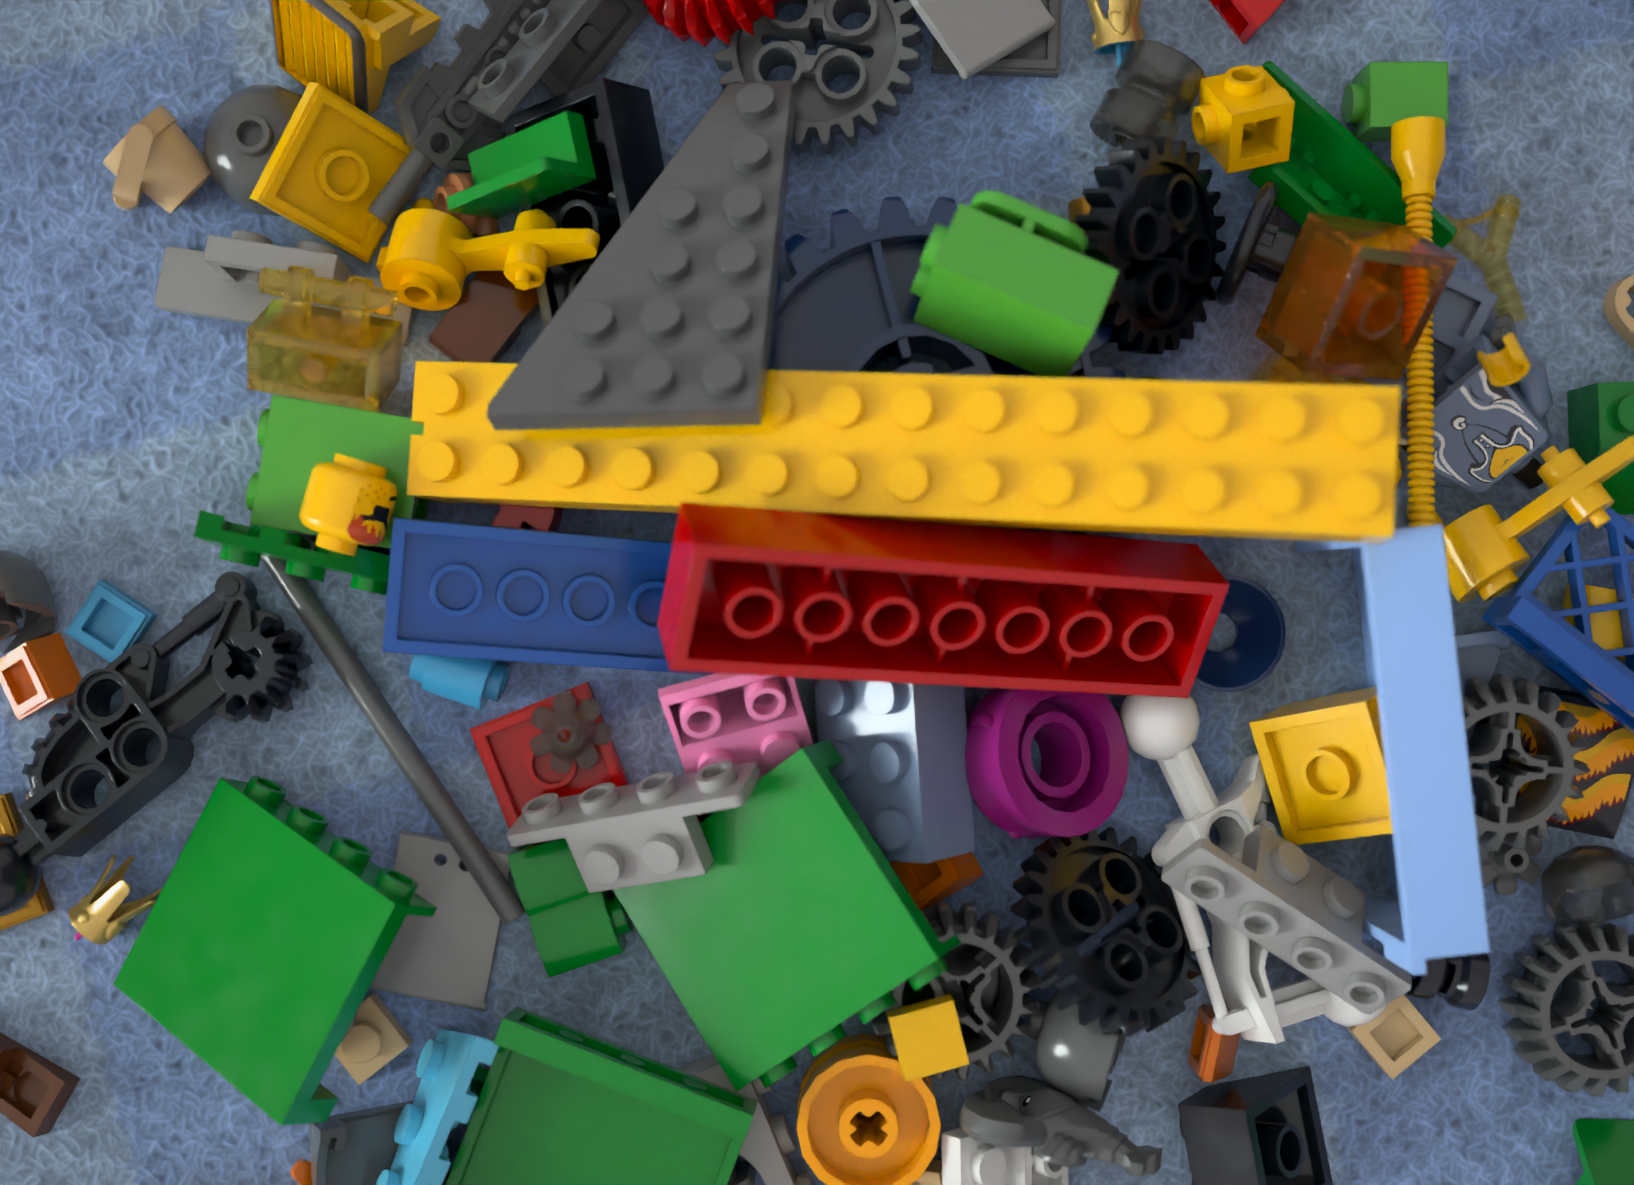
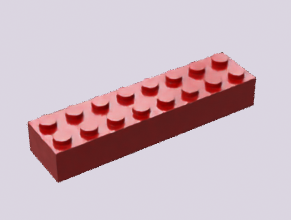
[657,502,1230,698]

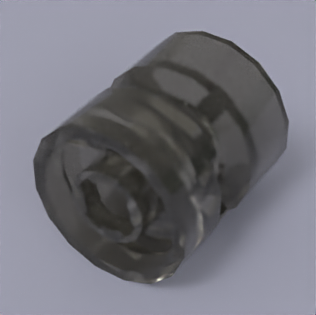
[1090,39,1206,149]

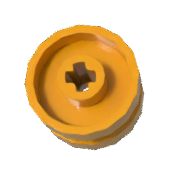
[796,1033,941,1185]

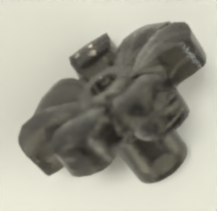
[530,691,612,774]

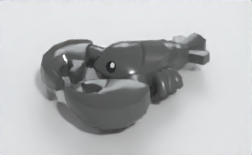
[959,1075,1162,1177]

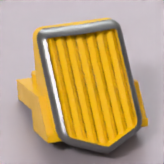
[269,0,441,115]

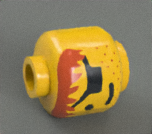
[299,453,398,556]

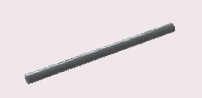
[261,556,526,926]

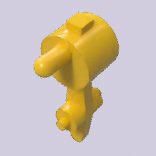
[376,198,600,311]
[1406,435,1634,603]

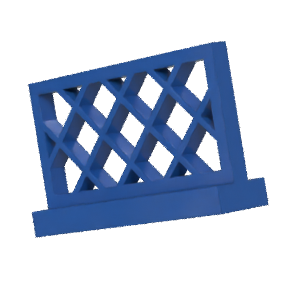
[1481,507,1634,734]

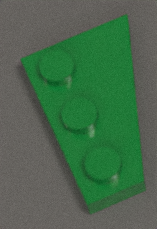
[193,510,390,596]

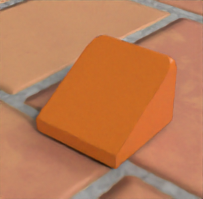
[0,632,82,721]
[889,852,983,910]
[1187,1004,1240,1083]

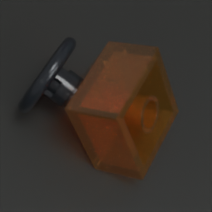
[1215,181,1458,380]

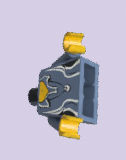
[1396,332,1553,493]

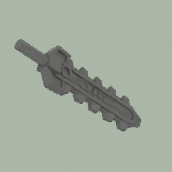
[367,0,551,226]

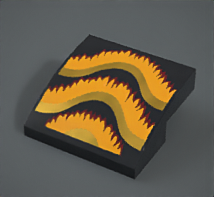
[1497,681,1634,839]

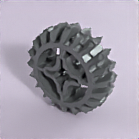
[1461,674,1591,851]
[871,902,1040,1081]
[1498,920,1634,1097]

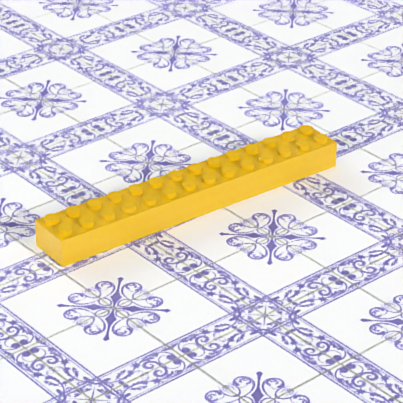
[407,361,1400,543]

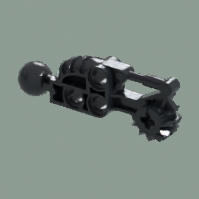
[0,572,314,916]

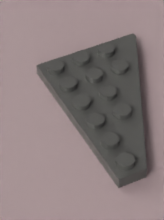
[486,80,796,431]

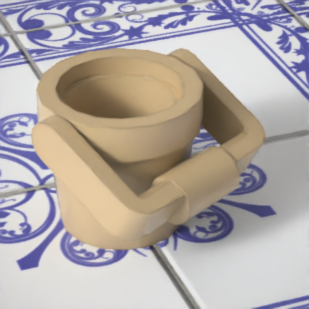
[102,105,212,214]

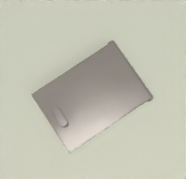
[909,0,1056,80]
[370,830,511,1011]

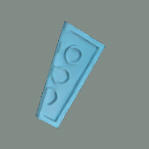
[376,1028,499,1185]

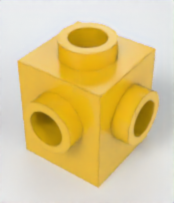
[1191,65,1295,174]

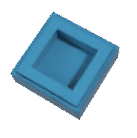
[65,580,158,663]

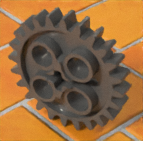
[714,0,922,154]

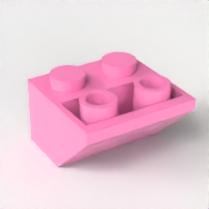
[658,673,814,779]

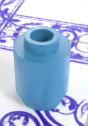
[409,654,511,710]

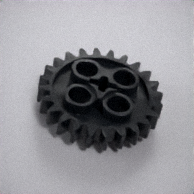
[1075,136,1226,355]
[1010,827,1202,1037]

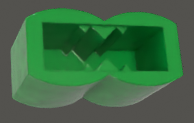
[507,838,633,977]

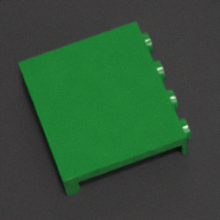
[613,739,962,1092]
[113,775,437,1126]
[446,1007,758,1185]

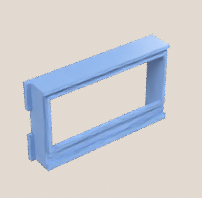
[1295,524,1490,975]

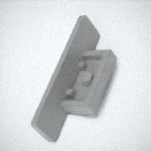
[154,231,415,348]
[506,761,762,893]
[1161,825,1412,1014]

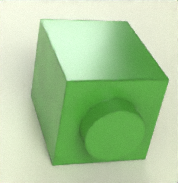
[1342,61,1448,142]

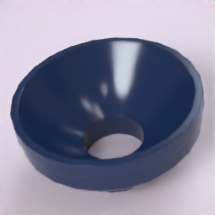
[1194,575,1286,692]

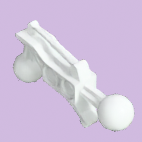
[1119,695,1387,1044]

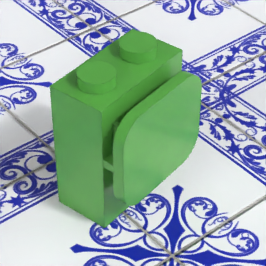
[910,191,1119,378]
[246,394,430,548]

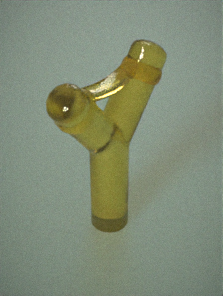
[1443,194,1527,322]

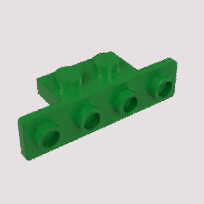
[1247,61,1457,263]

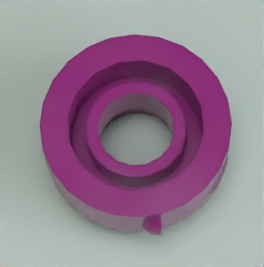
[965,688,1129,839]

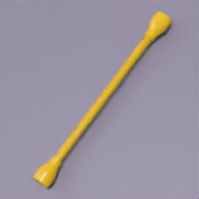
[1391,116,1446,528]

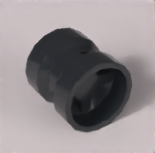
[1403,953,1490,1011]

